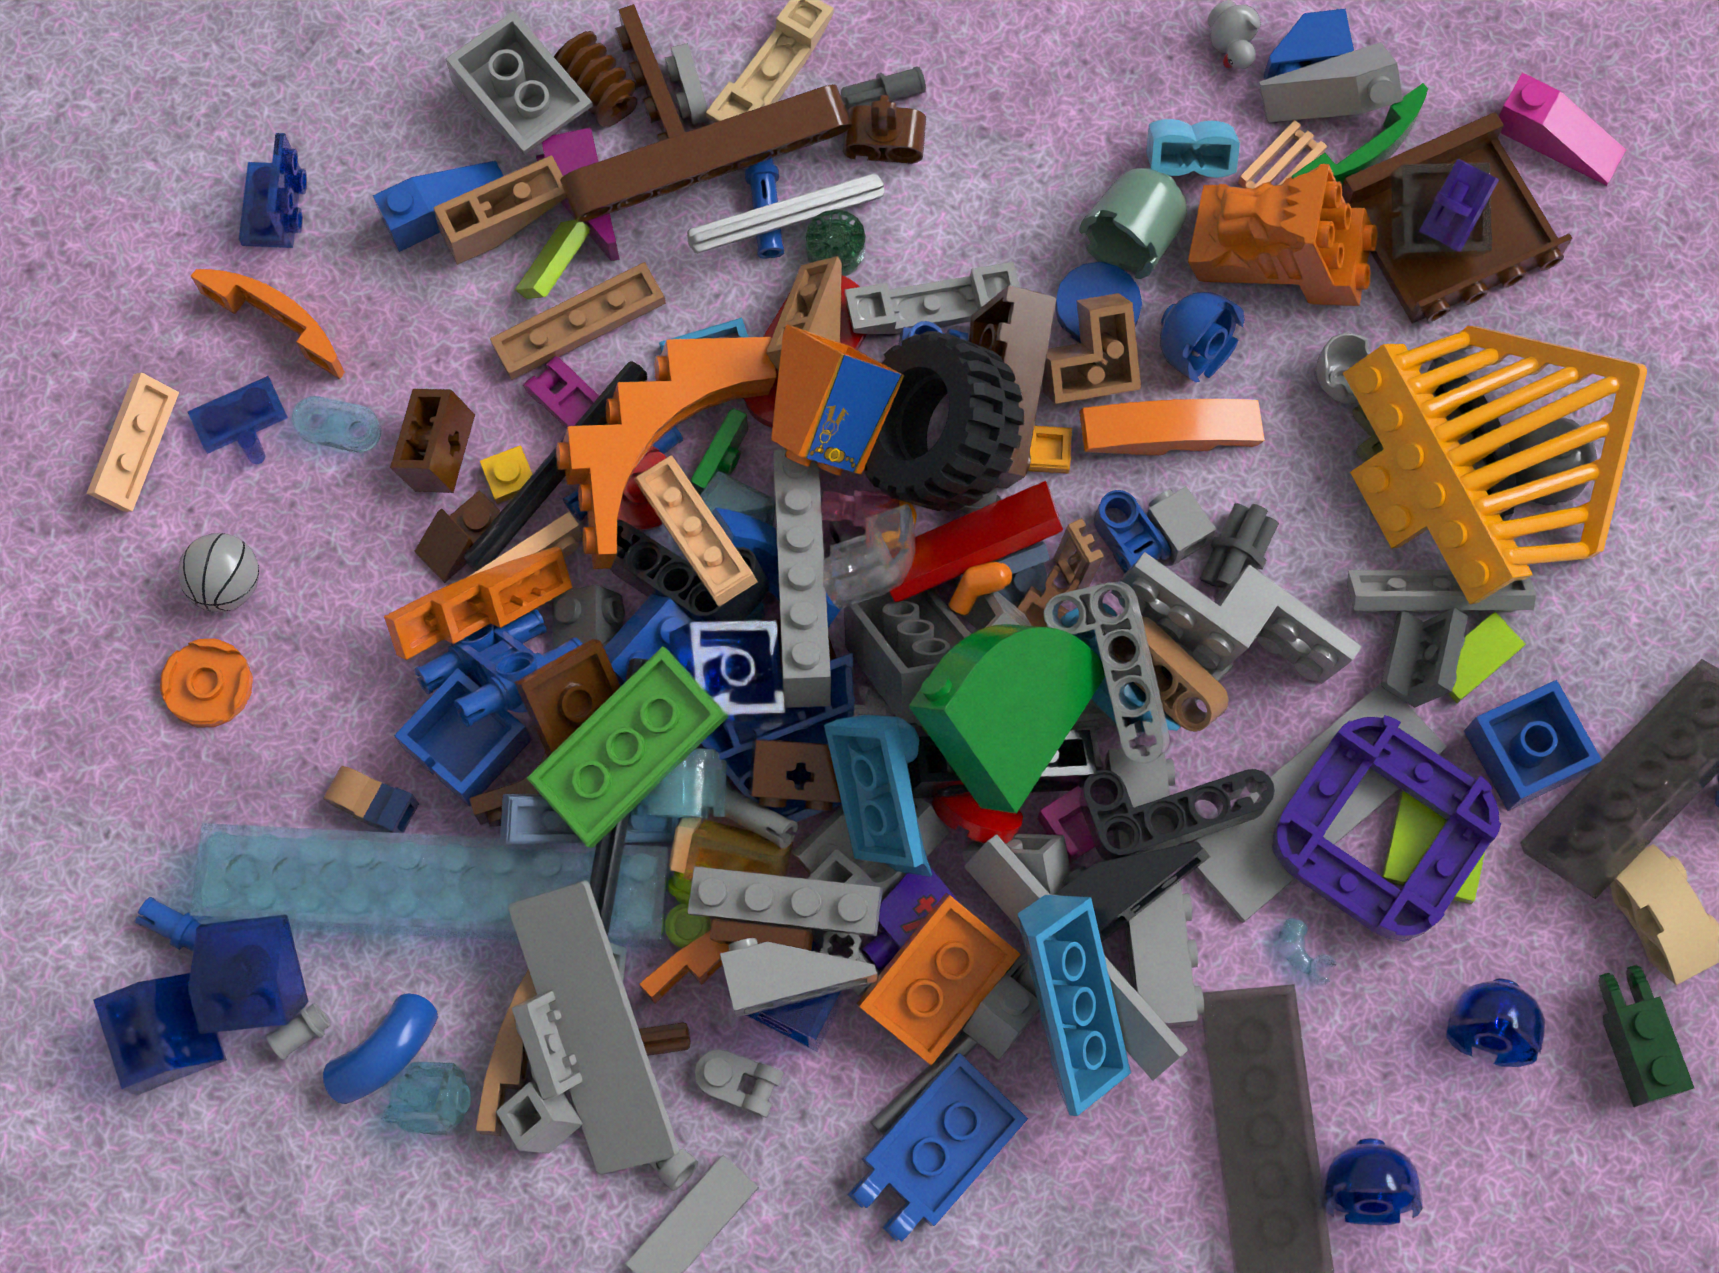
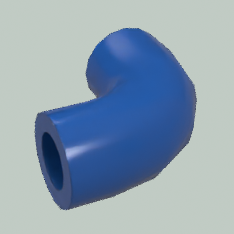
[323,993,438,1104]

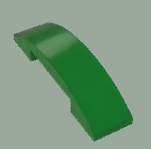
[1291,83,1428,185]

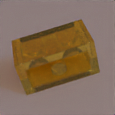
[684,819,793,881]

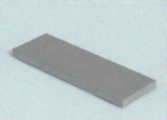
[1194,683,1447,923]

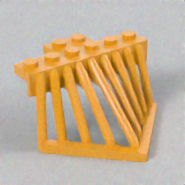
[1343,326,1647,605]

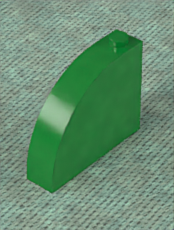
[909,624,1106,813]

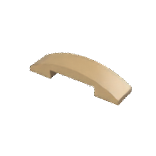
[706,0,834,122]

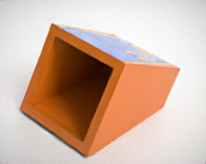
[771,324,904,476]

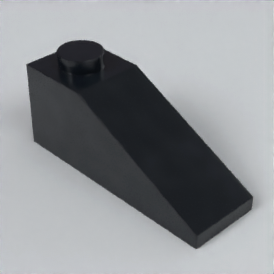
[1057,841,1210,943]

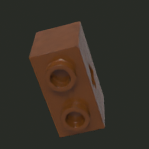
[390,389,475,493]
[748,738,842,811]

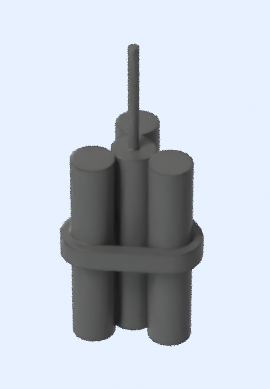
[1200,503,1279,601]

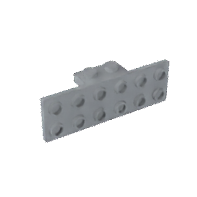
[508,880,679,1174]

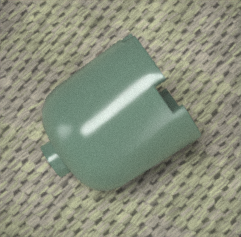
[1079,168,1187,279]

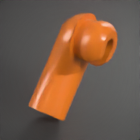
[949,562,1012,615]

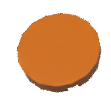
[160,638,253,728]

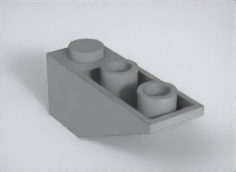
[963,952,1040,1060]

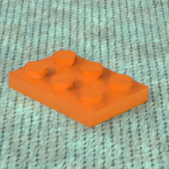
[856,893,1021,1065]

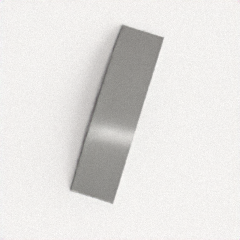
[844,262,1020,334]

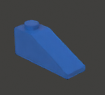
[372,160,504,252]

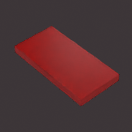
[882,481,1063,602]

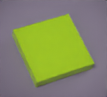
[1382,791,1485,904]

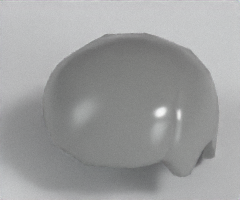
[1315,332,1370,404]

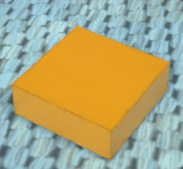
[1028,426,1072,474]

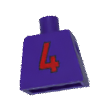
[862,867,961,971]

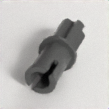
[841,66,926,110]

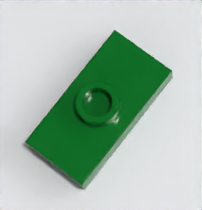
[690,408,749,503]

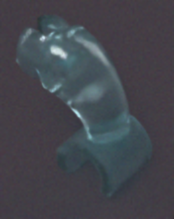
[1278,918,1337,986]

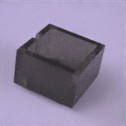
[1391,162,1492,259]

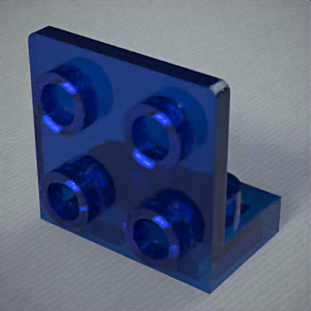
[239,133,307,248]

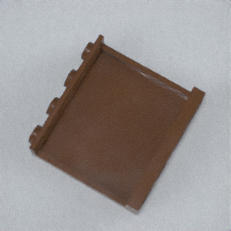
[1342,112,1573,324]

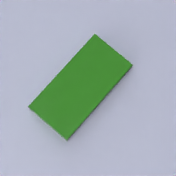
[527,646,729,848]

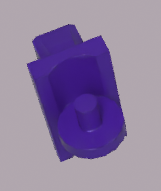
[1419,159,1499,252]

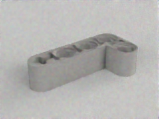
[1044,582,1169,763]

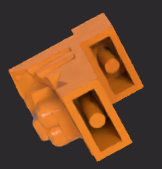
[1188,164,1378,306]

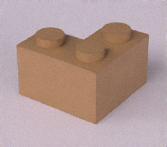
[1042,293,1141,404]

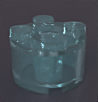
[631,749,727,818]

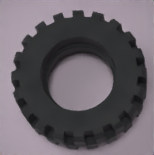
[864,331,1024,512]

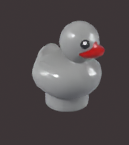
[1208,0,1261,69]

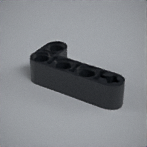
[610,520,770,639]
[1079,769,1275,861]

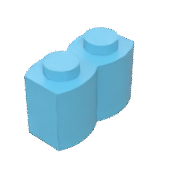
[1146,119,1240,178]

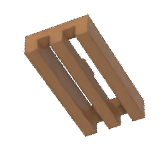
[1054,518,1104,590]

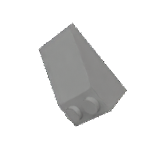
[446,11,593,155]

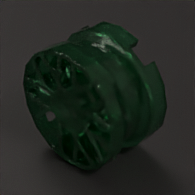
[805,209,866,276]

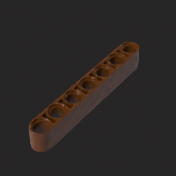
[560,84,852,222]

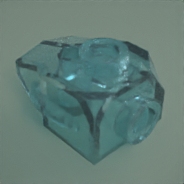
[381,1062,471,1135]

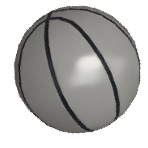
[178,533,259,612]

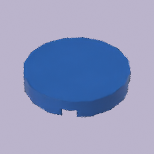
[1055,262,1142,343]

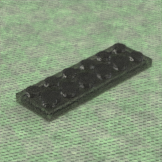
[1520,659,1719,899]
[1201,984,1334,1273]

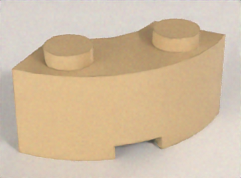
[1606,844,1719,985]

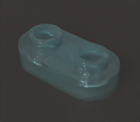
[292,396,381,453]

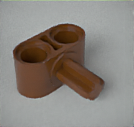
[843,95,926,164]

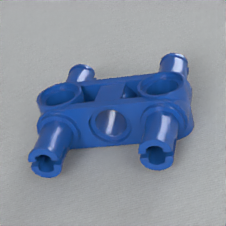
[414,608,582,727]

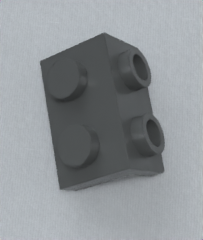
[552,584,625,649]
[1381,608,1468,708]

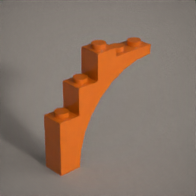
[556,337,776,569]

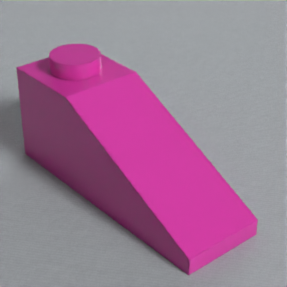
[1499,72,1626,186]

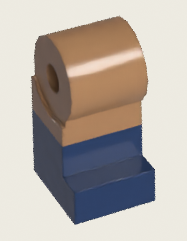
[323,766,419,840]

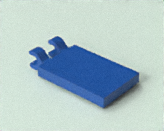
[847,1053,1028,1242]

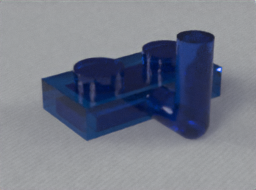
[187,376,288,464]

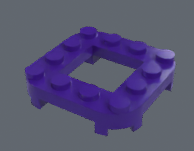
[1272,715,1501,942]

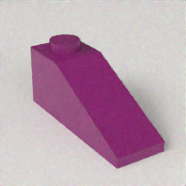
[536,127,620,261]

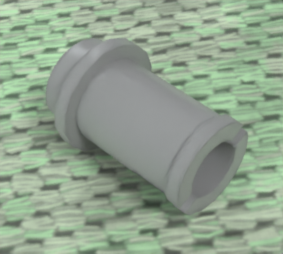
[266,1003,330,1060]

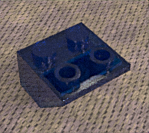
[93,972,227,1096]

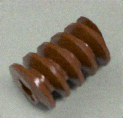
[554,31,637,127]

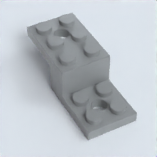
[1111,552,1362,684]

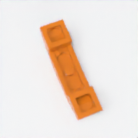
[191,269,345,379]

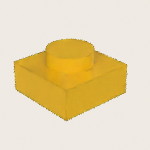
[480,445,533,504]

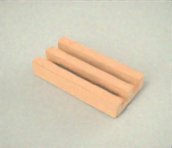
[1238,120,1327,189]

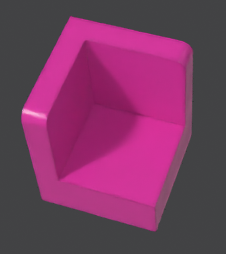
[1037,785,1095,864]

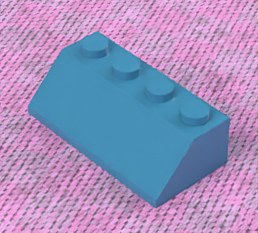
[1017,895,1131,1116]

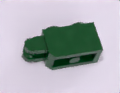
[1598,964,1694,1107]

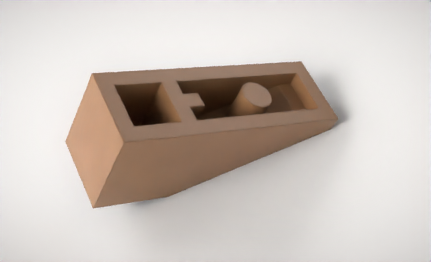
[433,155,567,265]
[766,256,842,372]

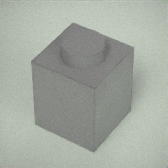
[1147,486,1216,565]
[496,1082,583,1154]

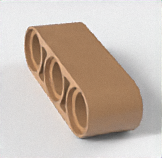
[1113,616,1229,732]

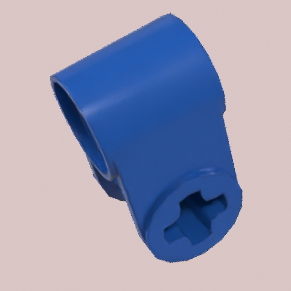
[1094,490,1171,573]

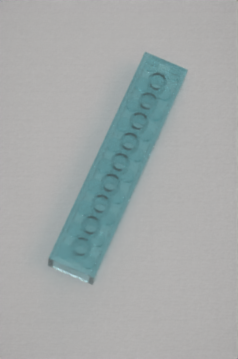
[190,823,670,949]

